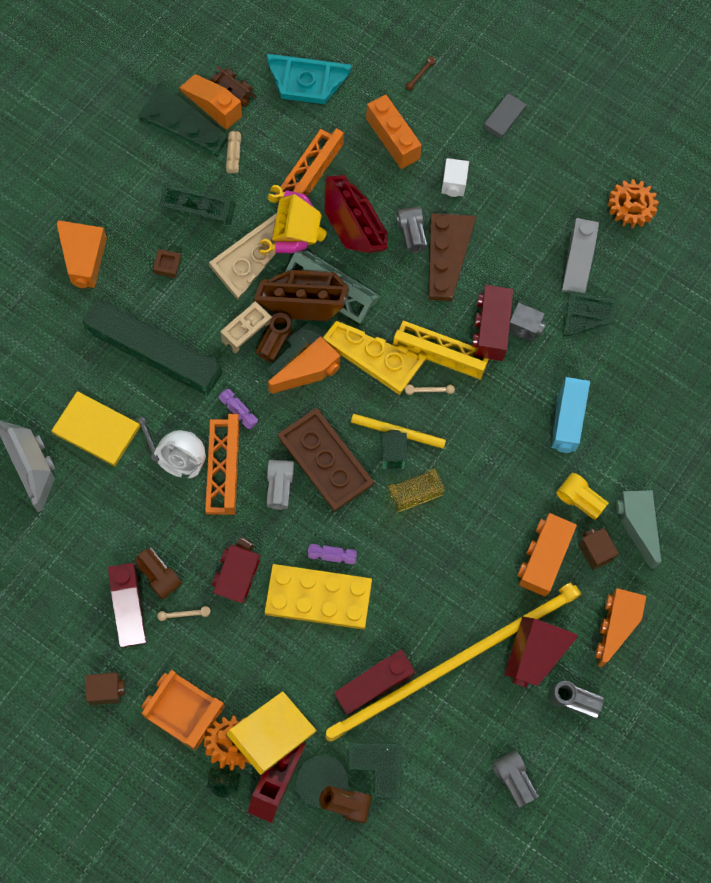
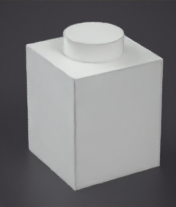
[441,158,469,197]

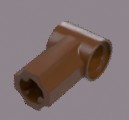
[256,313,293,363]
[134,548,183,600]
[319,786,372,823]

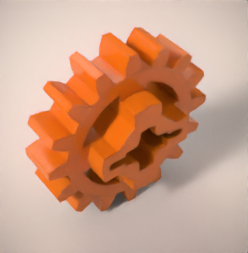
[607,179,659,228]
[204,716,252,770]

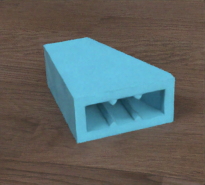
[551,377,590,453]

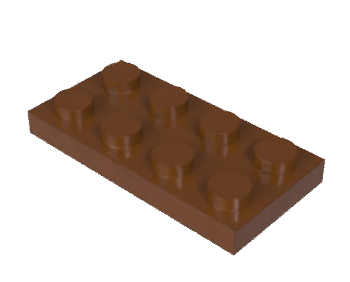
[277,408,374,513]

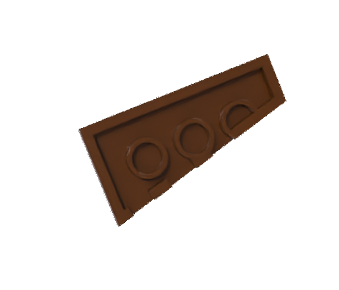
[429,213,476,301]

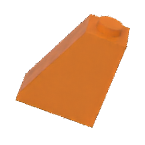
[57,221,107,288]

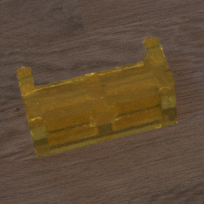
[388,468,445,512]

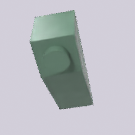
[615,490,661,569]

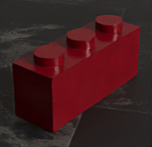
[472,285,513,361]

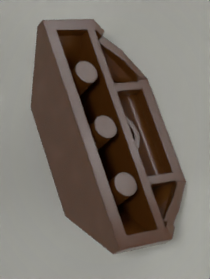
[254,270,349,321]

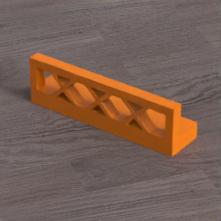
[275,129,344,202]
[205,414,240,515]

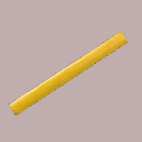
[351,414,446,449]

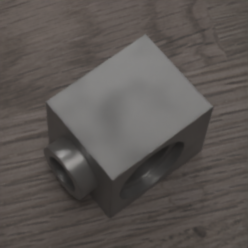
[509,303,546,343]

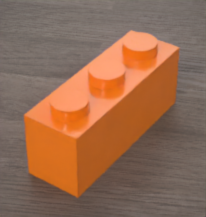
[366,95,422,169]
[517,513,577,597]

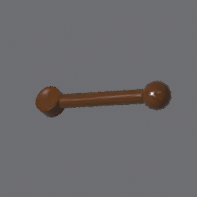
[406,57,436,91]

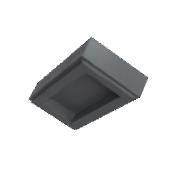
[483,93,527,139]

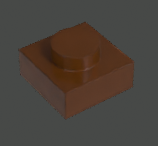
[153,249,182,278]

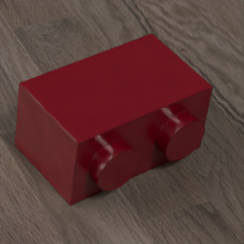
[212,545,262,603]

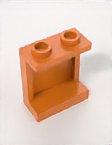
[142,670,225,751]

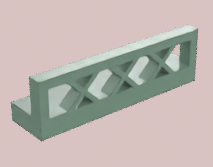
[285,249,380,324]

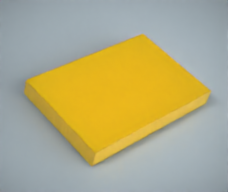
[51,391,140,467]
[227,691,317,775]

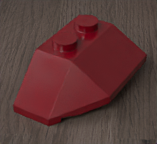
[324,175,388,253]

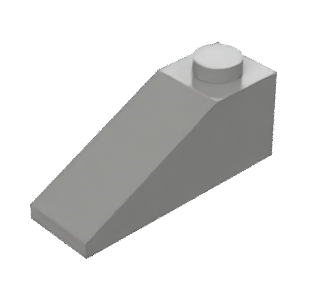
[562,218,599,296]

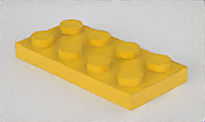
[265,564,372,630]

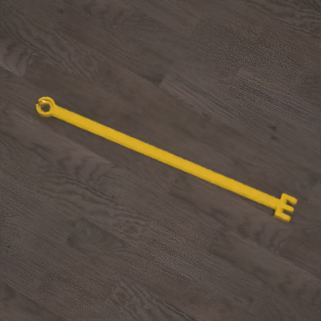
[326,583,581,742]

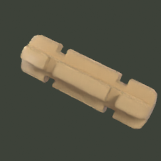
[226,131,241,174]

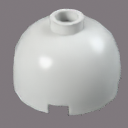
[154,430,206,478]

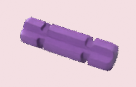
[219,389,258,429]
[308,544,357,564]

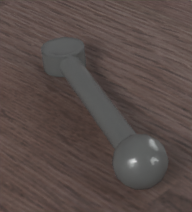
[137,417,159,463]

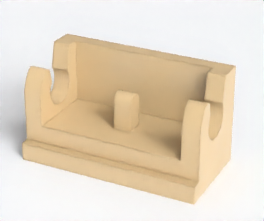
[220,301,272,353]

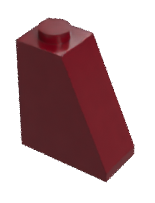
[504,616,577,688]

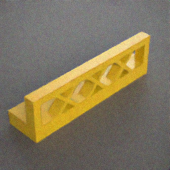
[393,321,489,380]

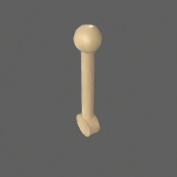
[405,385,455,395]
[157,606,210,621]

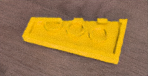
[323,321,427,395]

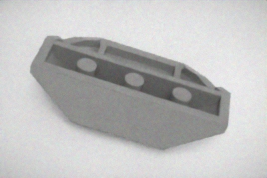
[0,420,56,512]

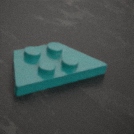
[267,54,351,104]

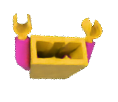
[259,185,327,255]

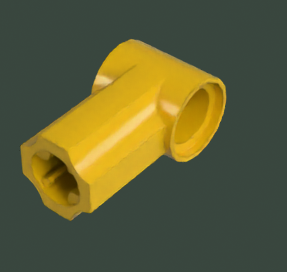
[556,473,609,520]

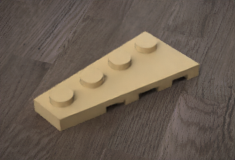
[209,213,277,300]

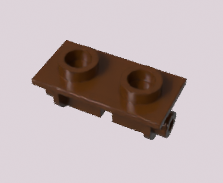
[211,66,257,107]

